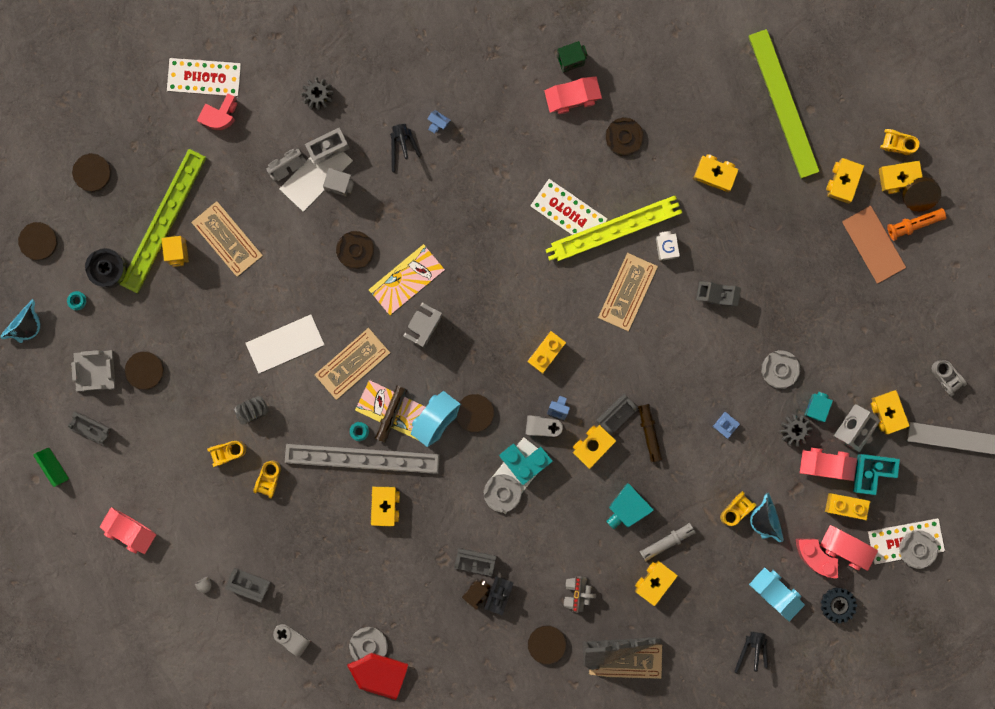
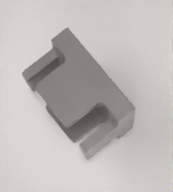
[403,303,443,348]
[71,350,116,392]

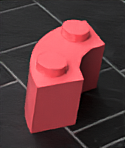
[544,76,602,114]
[800,448,857,481]
[100,507,157,554]
[820,525,878,571]
[796,539,838,578]

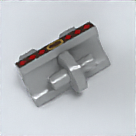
[564,576,596,612]

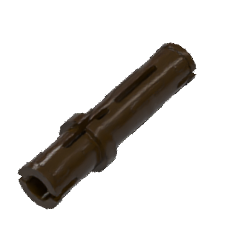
[374,385,408,443]
[638,404,663,462]

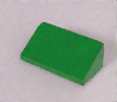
[33,448,69,487]

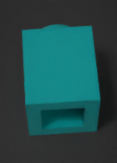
[804,392,833,422]

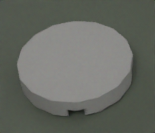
[761,350,800,389]
[484,474,522,512]
[899,530,938,569]
[349,627,388,661]

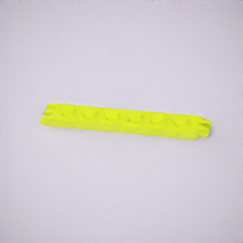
[545,195,682,261]

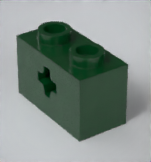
[556,41,588,73]

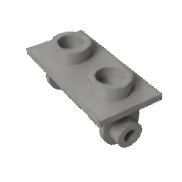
[266,149,306,182]

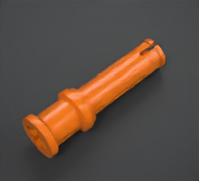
[887,208,946,241]

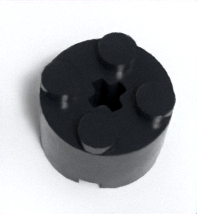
[85,248,127,288]

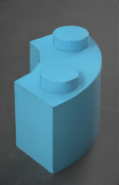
[411,391,460,447]
[749,567,805,622]

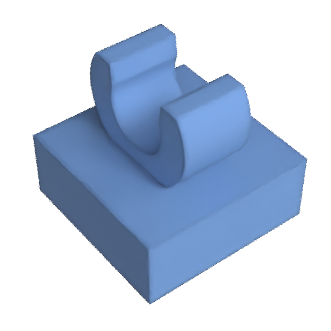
[428,110,451,134]
[547,396,570,421]
[712,412,740,439]

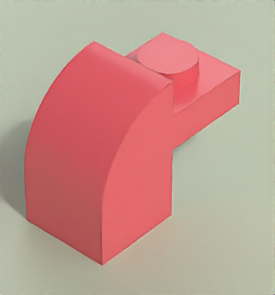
[197,94,237,130]

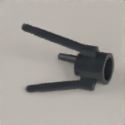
[390,124,421,173]
[734,632,768,673]

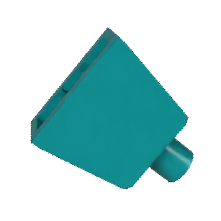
[606,483,653,529]

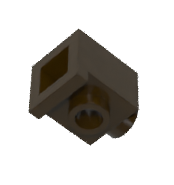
[462,579,491,610]

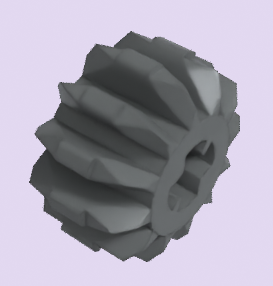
[301,77,334,110]
[234,396,268,424]
[779,414,813,447]

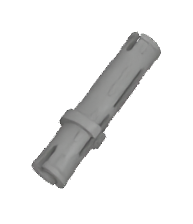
[640,523,695,562]

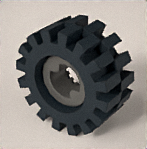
[820,588,857,623]

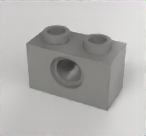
[305,128,350,165]
[323,168,354,197]
[834,404,881,452]

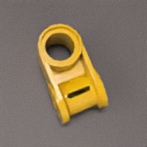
[880,129,919,155]
[207,440,246,467]
[253,460,281,499]
[720,491,756,526]

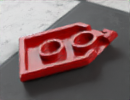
[347,653,408,700]

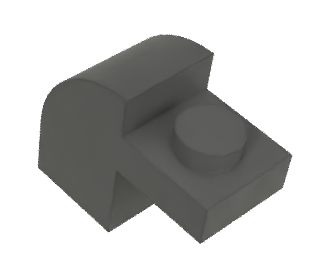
[696,281,741,307]

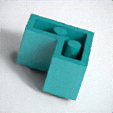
[499,443,553,485]
[853,454,900,495]

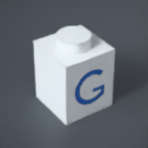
[656,231,680,261]

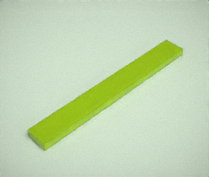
[748,29,819,179]
[120,149,206,294]

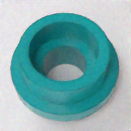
[67,291,87,310]
[350,422,369,441]

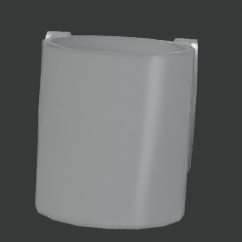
[931,360,967,397]
[525,415,563,437]
[273,624,311,658]

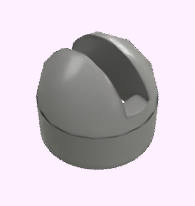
[195,577,211,593]

